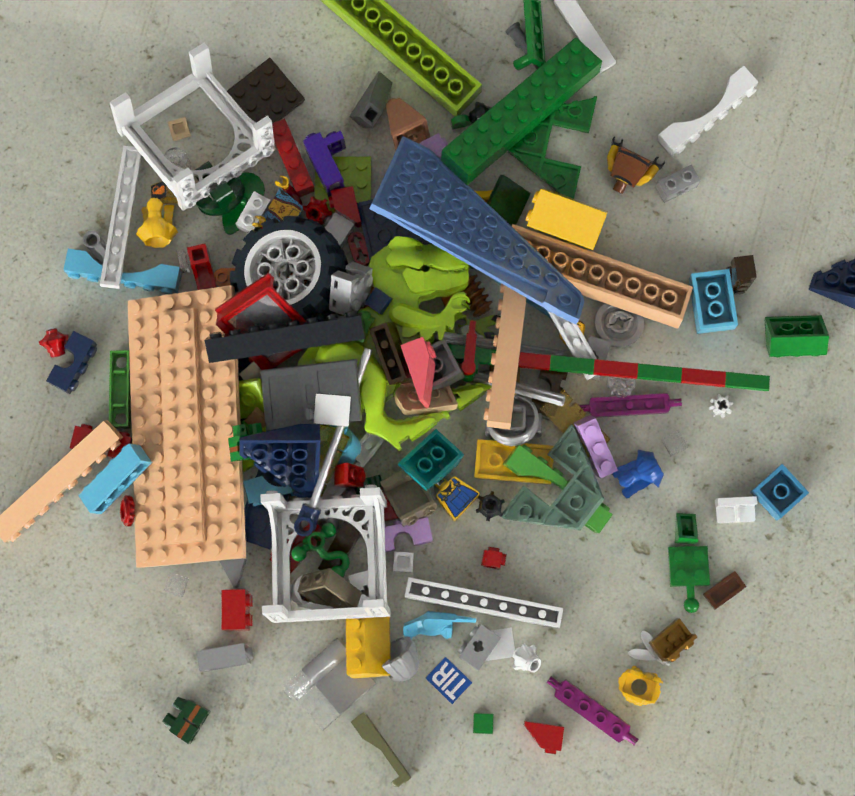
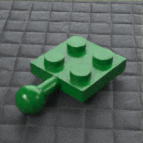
[668,546,710,613]

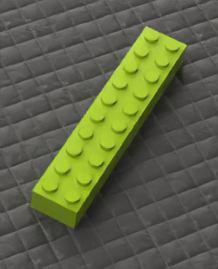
[320,0,482,117]

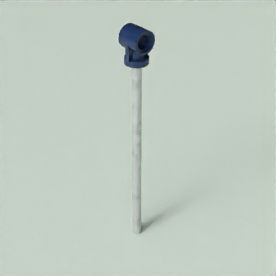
[294,348,372,536]

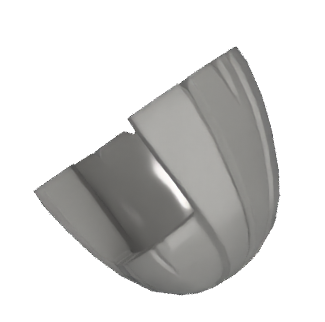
[382,636,419,682]

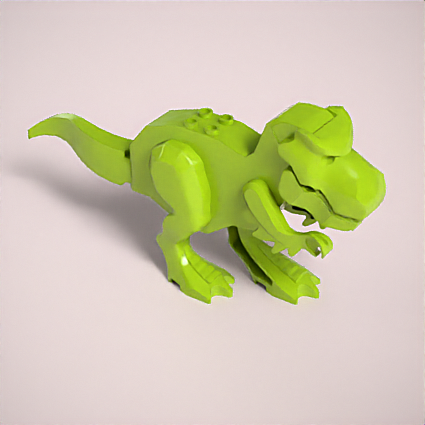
[242,236,492,473]

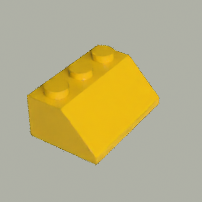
[346,617,391,679]

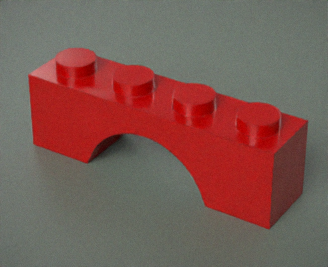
[272,118,315,197]
[187,243,217,290]

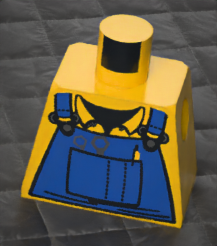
[435,476,480,522]

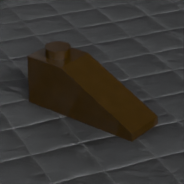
[318,521,364,570]

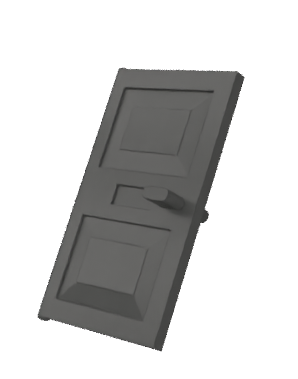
[260,359,362,431]

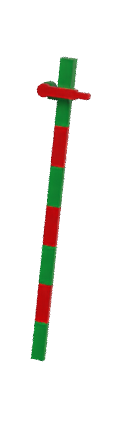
[448,320,770,391]

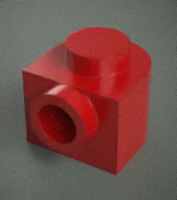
[481,547,507,570]

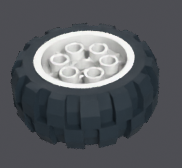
[230,216,348,328]

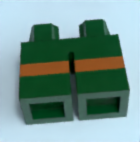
[162,697,211,744]

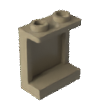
[380,470,437,527]

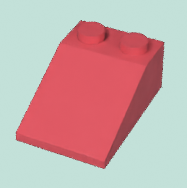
[400,337,437,408]

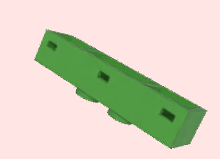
[109,350,131,429]

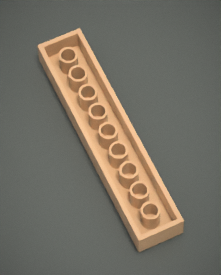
[512,224,693,329]

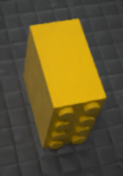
[525,188,608,250]

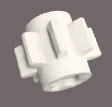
[709,394,733,419]

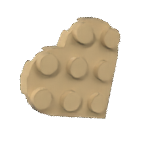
[394,379,458,416]

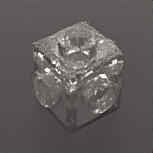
[607,376,636,398]

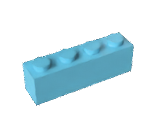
[78,443,152,514]

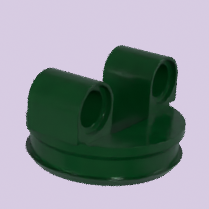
[195,161,245,216]

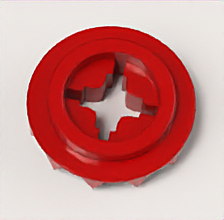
[120,495,135,526]

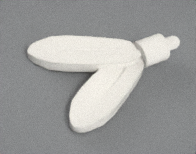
[628,631,670,666]

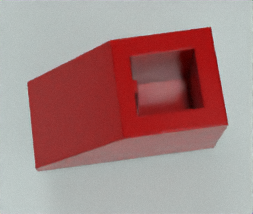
[334,463,366,488]

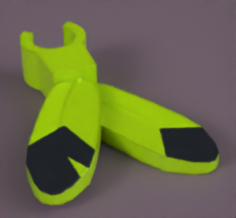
[458,315,501,340]

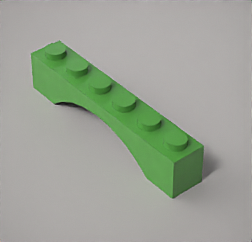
[503,444,613,533]

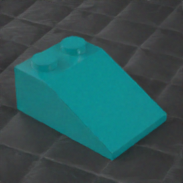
[397,429,464,491]

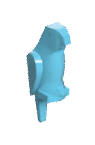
[403,611,476,639]

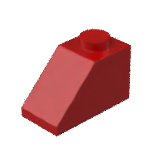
[328,186,362,227]
[523,721,564,754]

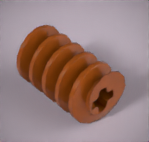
[460,274,493,317]

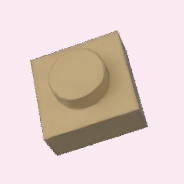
[167,117,191,141]

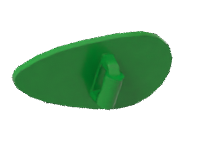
[222,172,265,235]

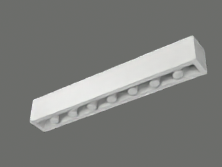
[405,577,563,629]

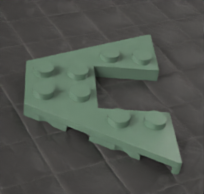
[502,424,604,530]

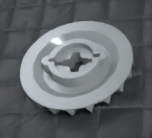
[595,303,644,348]

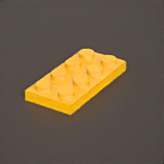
[474,439,554,485]

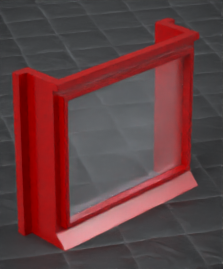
[215,273,305,370]

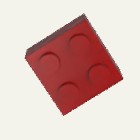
[221,589,253,631]

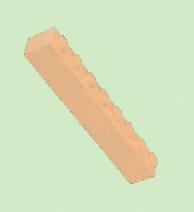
[484,283,526,430]
[0,420,123,542]

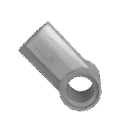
[83,231,106,264]

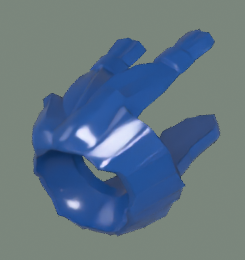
[612,450,664,498]

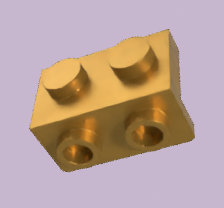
[649,618,698,662]

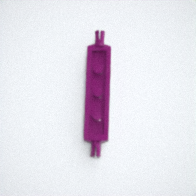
[577,393,682,418]
[547,676,639,746]

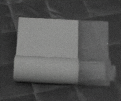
[283,638,376,731]

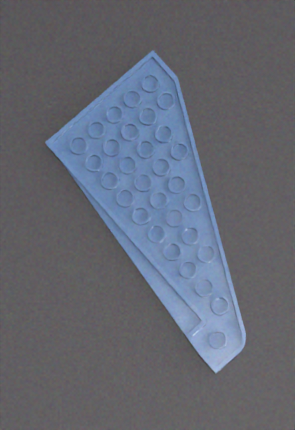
[369,136,584,324]

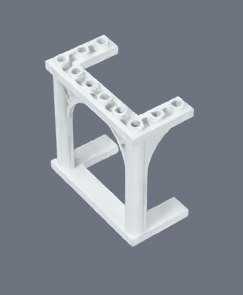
[110,43,275,211]
[260,485,391,623]

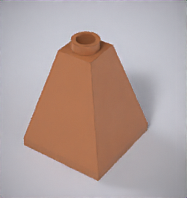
[386,98,430,151]

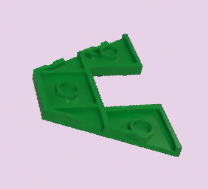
[508,96,597,199]

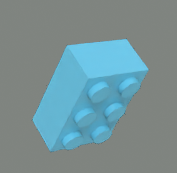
[688,269,738,334]

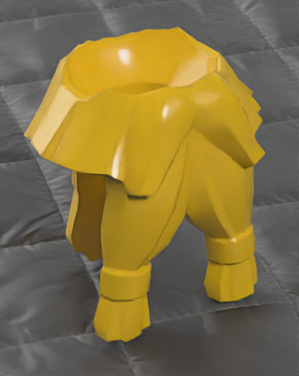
[136,198,178,248]
[618,666,663,706]

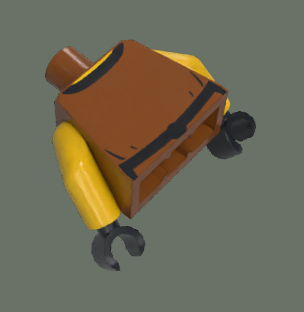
[607,136,665,194]

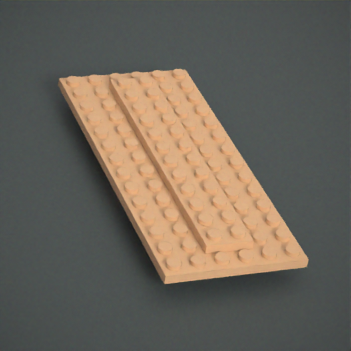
[128,285,246,568]

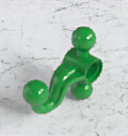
[291,523,350,578]

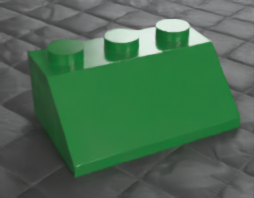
[764,315,829,358]

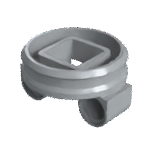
[485,394,542,446]

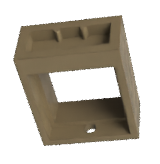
[297,568,362,608]

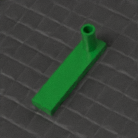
[513,0,546,71]

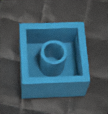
[750,464,809,521]

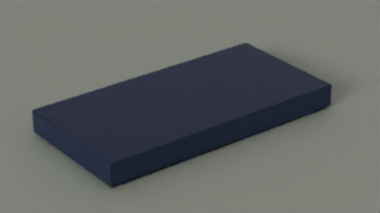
[244,469,291,550]

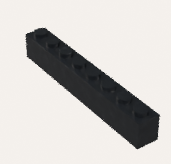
[205,310,366,363]

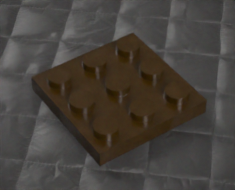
[227,58,305,123]

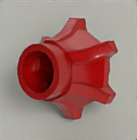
[303,196,332,225]
[39,328,69,358]

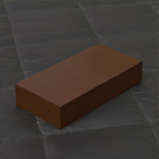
[703,571,747,610]

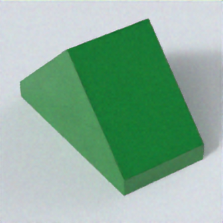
[675,513,698,544]

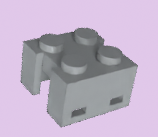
[329,262,373,315]

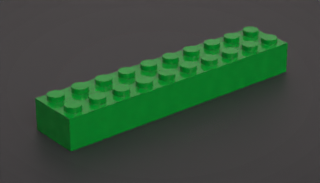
[441,37,602,185]

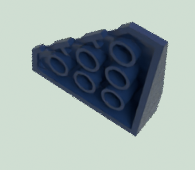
[809,259,855,309]
[239,424,321,498]

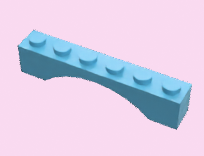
[63,248,182,295]

